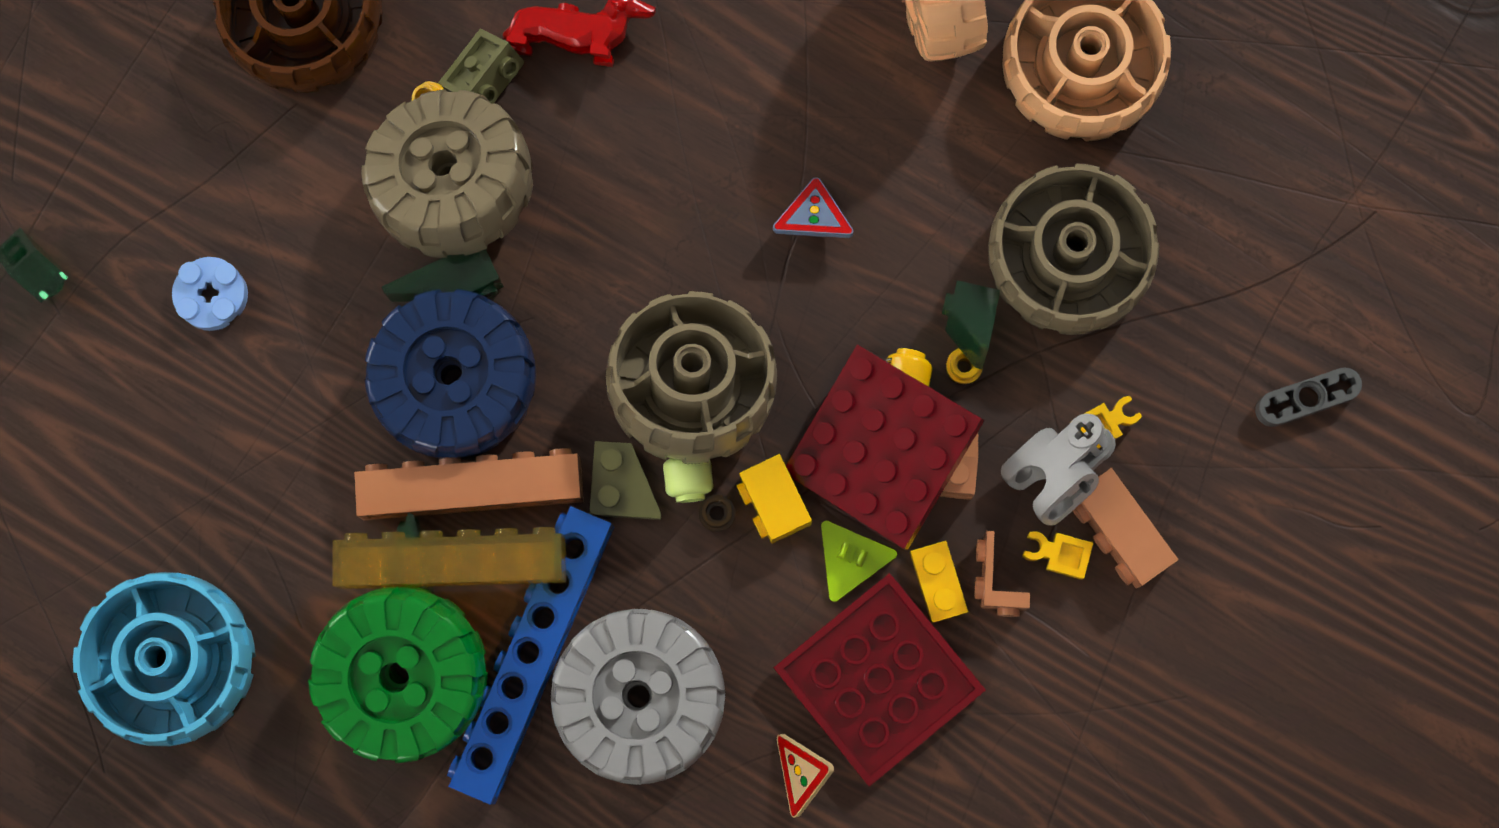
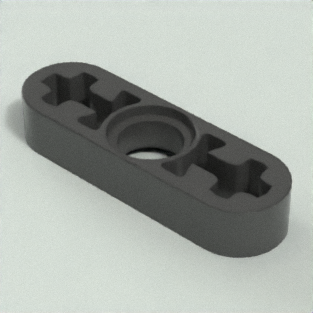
[1255,367,1362,427]

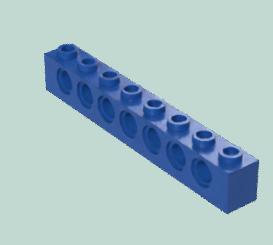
[447,506,615,805]

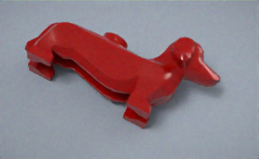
[503,0,657,67]

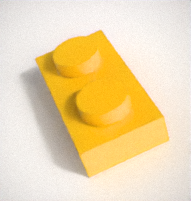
[910,541,968,624]

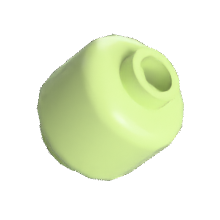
[663,458,713,503]

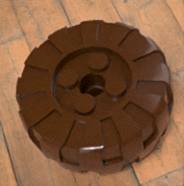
[212,0,383,93]

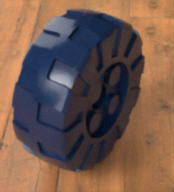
[364,289,536,459]

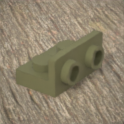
[438,28,524,104]

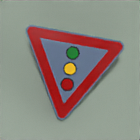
[773,178,853,238]

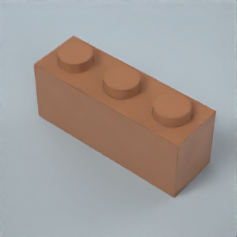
[1073,468,1179,588]

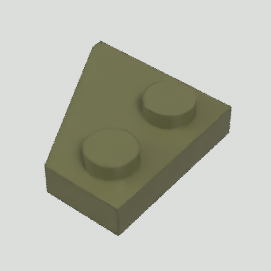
[589,441,662,520]

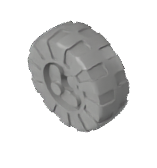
[551,609,725,785]

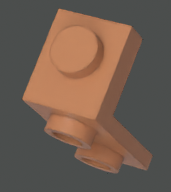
[974,531,1030,617]

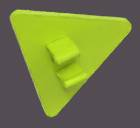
[821,520,897,602]

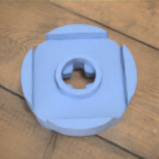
[172,257,248,331]

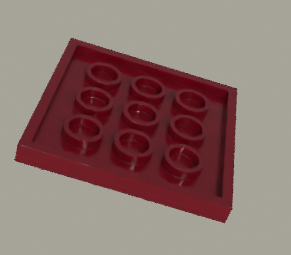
[786,345,985,550]
[773,573,986,787]

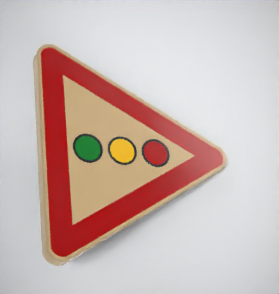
[777,734,834,818]

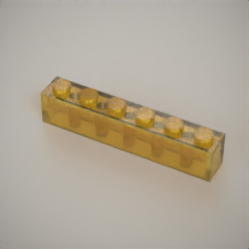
[332,527,566,589]

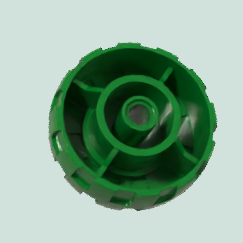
[308,586,488,764]

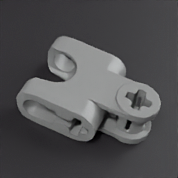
[1001,413,1116,525]

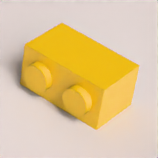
[736,454,812,544]

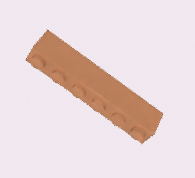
[354,448,584,521]

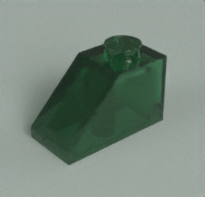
[0,228,68,303]
[941,280,1000,369]

